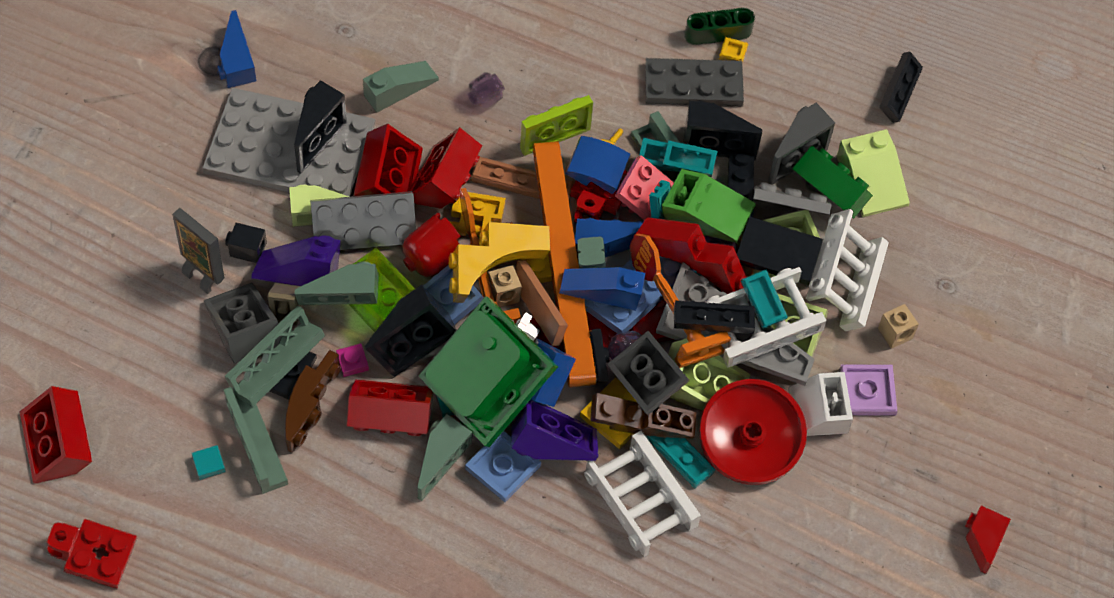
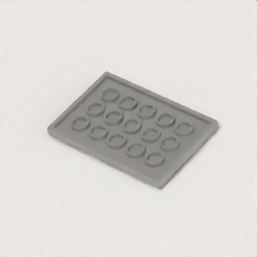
[202,88,375,197]

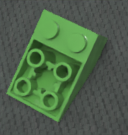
[662,169,755,243]

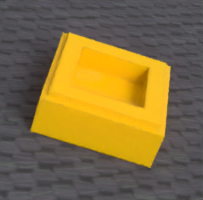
[719,37,748,64]

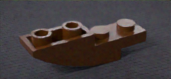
[285,350,341,453]
[590,393,696,439]

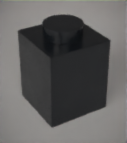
[225,223,267,263]

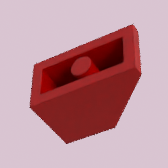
[965,505,1011,574]

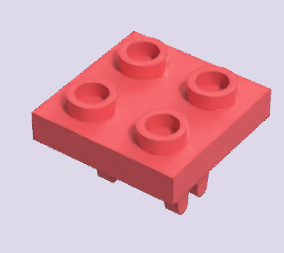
[615,155,674,221]

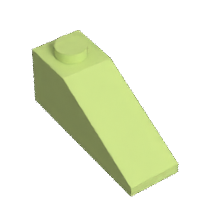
[289,185,349,226]

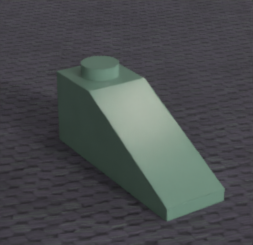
[363,61,439,113]
[295,262,378,305]
[417,414,472,501]

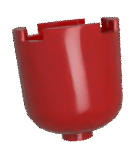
[402,212,461,277]

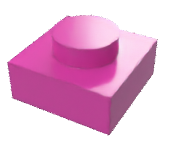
[336,344,369,377]

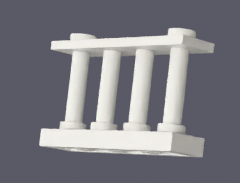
[806,209,889,331]
[705,267,826,368]
[584,431,701,557]

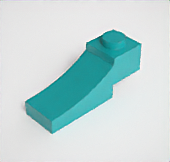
[639,138,717,177]

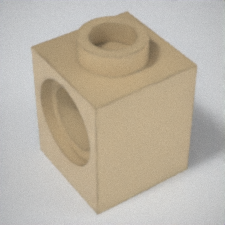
[488,265,522,307]
[878,304,919,349]

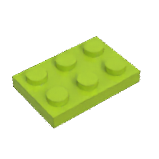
[520,95,593,156]

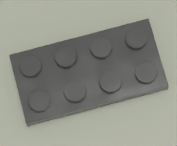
[645,58,744,106]
[310,191,416,250]

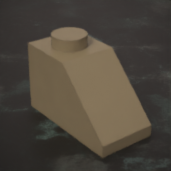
[268,283,301,326]

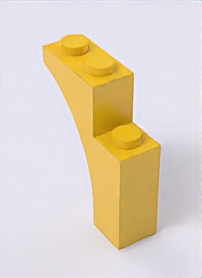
[449,222,550,303]

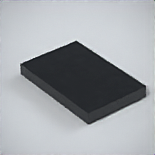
[737,217,824,286]

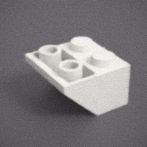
[788,372,853,436]

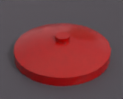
[699,379,807,485]

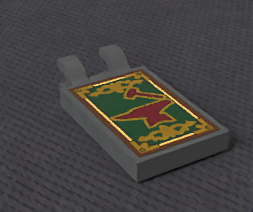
[172,208,225,294]

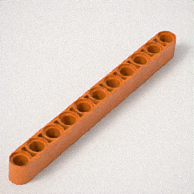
[533,141,596,388]

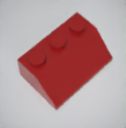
[354,123,423,196]
[409,127,483,209]
[347,379,433,436]
[20,386,92,483]

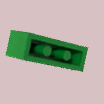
[793,146,873,219]

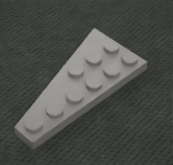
[656,262,815,386]

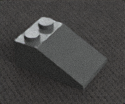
[768,102,835,185]
[204,283,281,364]
[607,331,690,415]

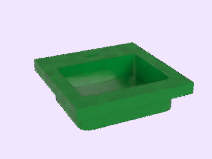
[419,296,558,447]

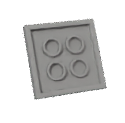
[753,182,832,214]

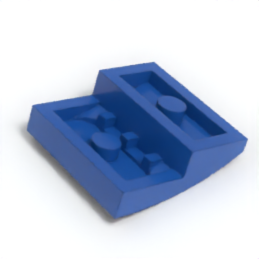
[565,136,630,194]

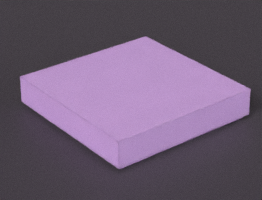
[839,364,898,416]

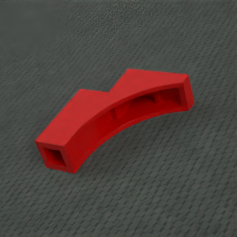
[635,217,747,294]

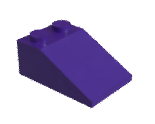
[251,235,341,286]
[511,400,599,461]

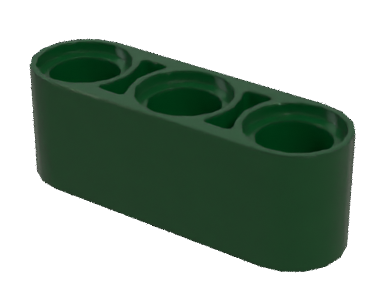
[685,8,755,45]

